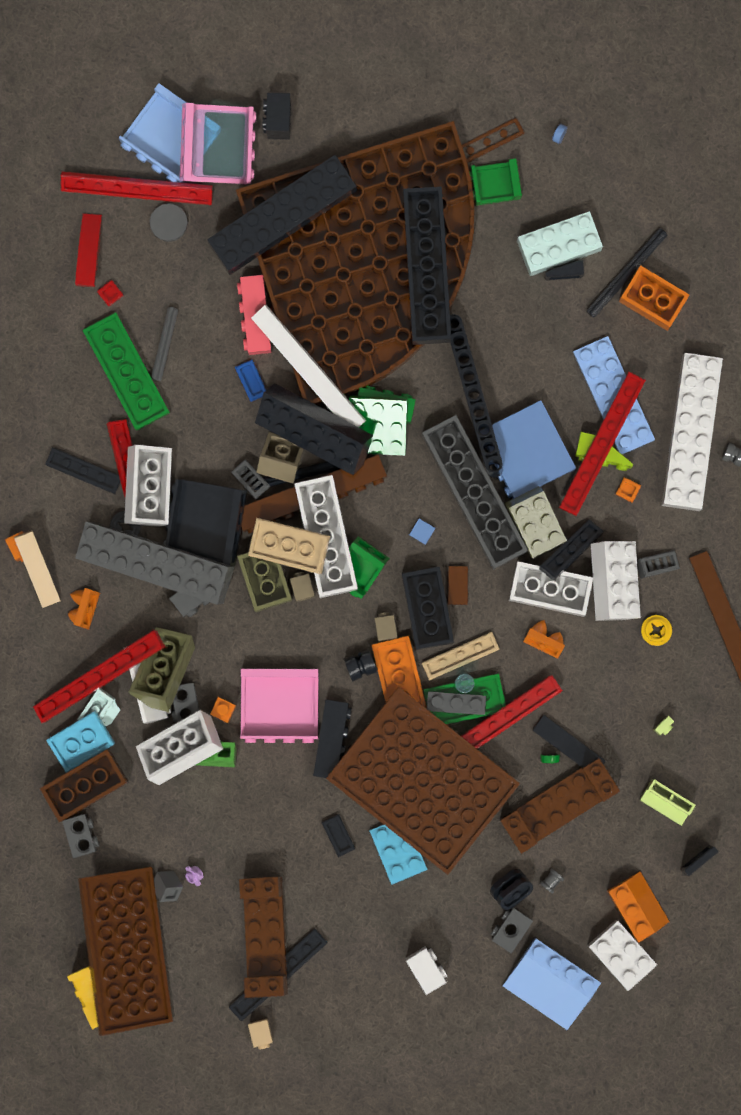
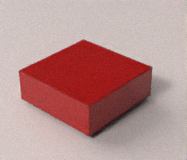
[97,280,124,307]

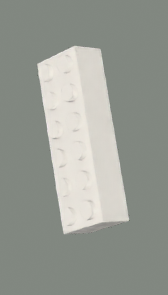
[295,475,358,598]

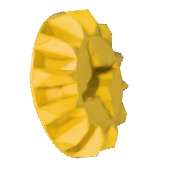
[641,615,672,646]

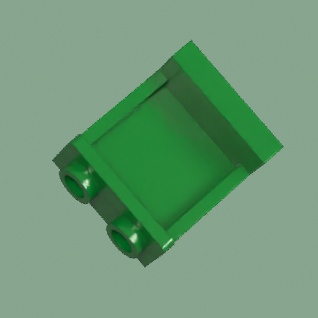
[469,159,522,206]
[349,536,390,599]

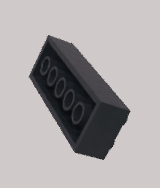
[255,383,373,475]

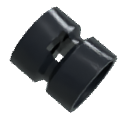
[344,649,377,682]

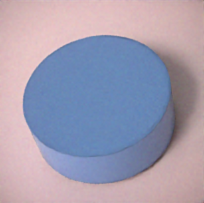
[553,124,567,144]

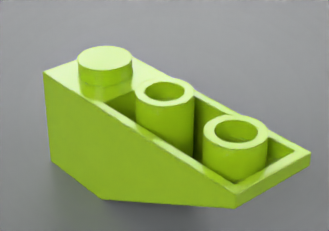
[575,432,633,471]

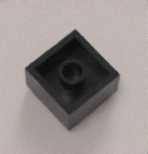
[263,93,291,140]

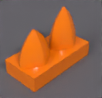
[68,588,100,630]
[523,620,565,659]

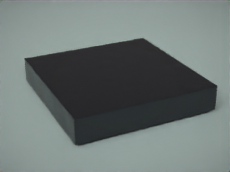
[680,845,719,876]

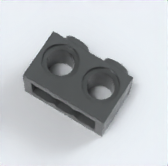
[172,683,199,723]
[62,814,99,858]

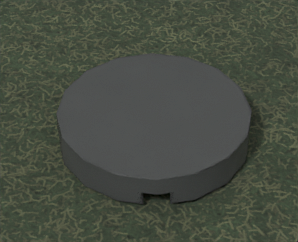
[150,203,188,242]

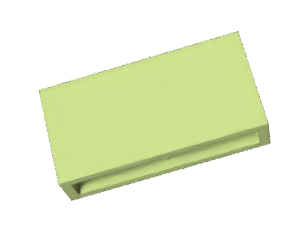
[640,779,696,826]

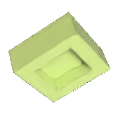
[653,716,674,735]

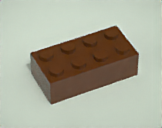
[40,749,129,822]

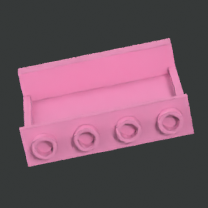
[240,669,318,743]

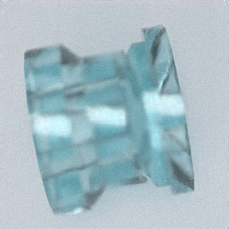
[455,674,474,693]

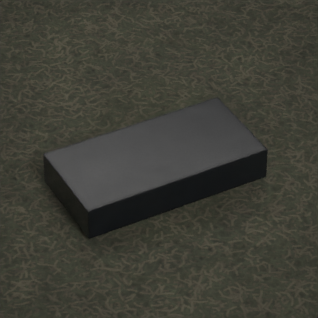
[322,814,355,858]

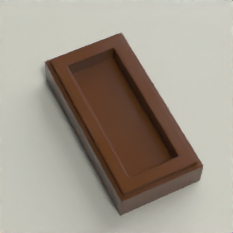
[448,566,468,605]

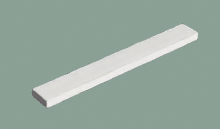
[251,305,366,427]

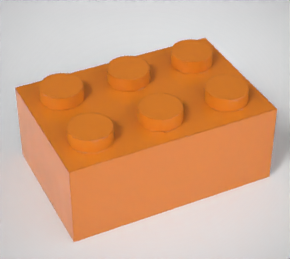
[619,265,689,331]

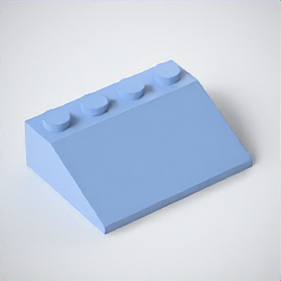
[503,938,601,1030]

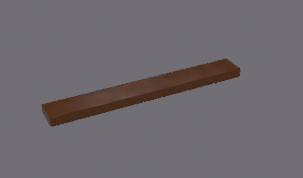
[689,551,741,683]

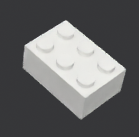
[587,920,657,991]

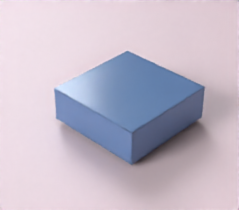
[409,519,435,545]

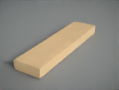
[14,530,60,608]
[422,632,500,680]

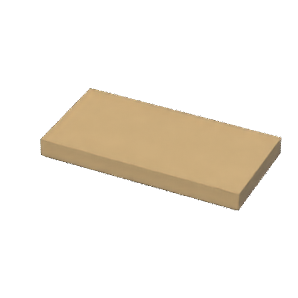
[248,518,330,574]

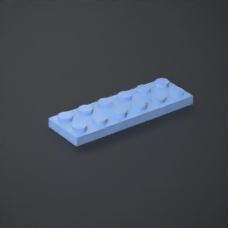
[573,336,655,455]

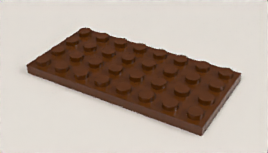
[78,867,173,1036]

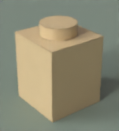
[248,1018,273,1050]

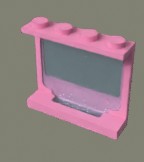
[180,103,256,184]

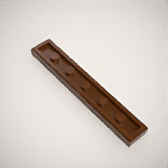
[462,117,525,163]

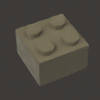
[256,432,304,483]

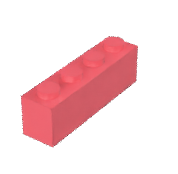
[237,275,272,355]

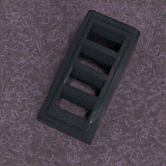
[545,260,584,281]

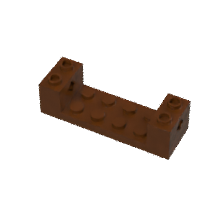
[500,758,620,854]
[239,877,288,998]

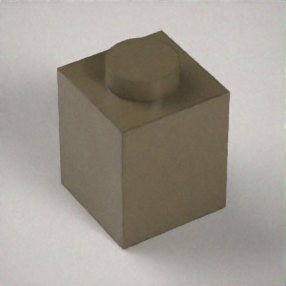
[290,572,315,602]
[375,612,397,642]

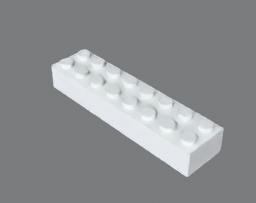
[662,353,723,511]

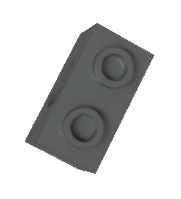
[491,908,533,954]

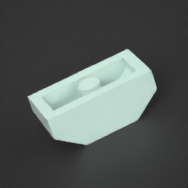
[77,688,120,726]

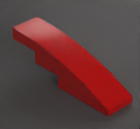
[75,214,102,287]

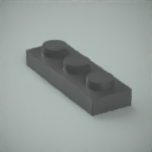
[427,692,486,715]

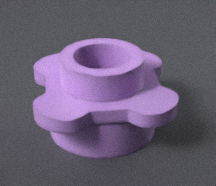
[185,866,203,886]

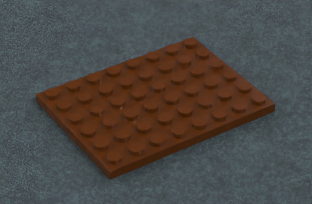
[326,687,520,875]

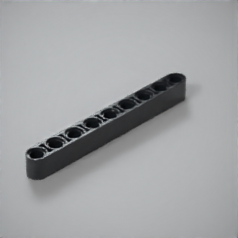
[450,314,503,478]

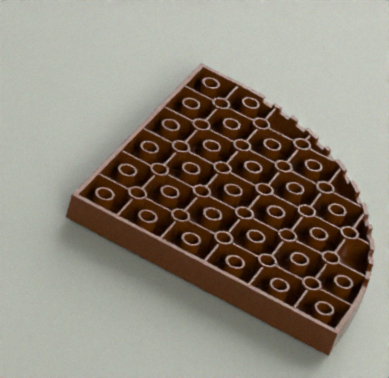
[236,121,474,406]

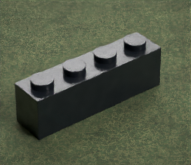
[313,700,352,778]

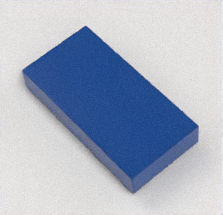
[235,360,266,402]

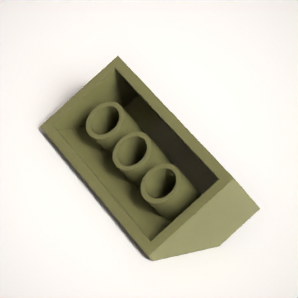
[129,627,195,712]

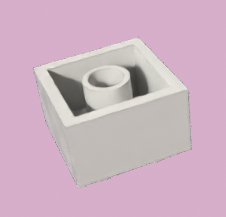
[406,946,448,995]

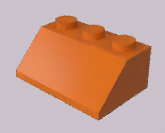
[607,871,669,943]

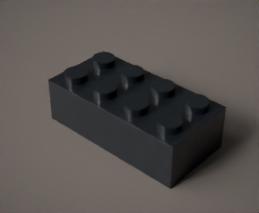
[401,567,454,650]

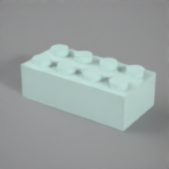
[517,211,603,276]

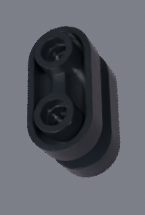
[490,869,533,910]

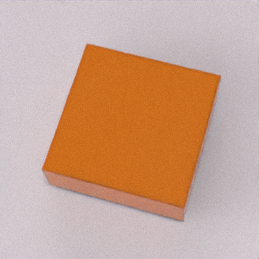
[615,477,641,503]

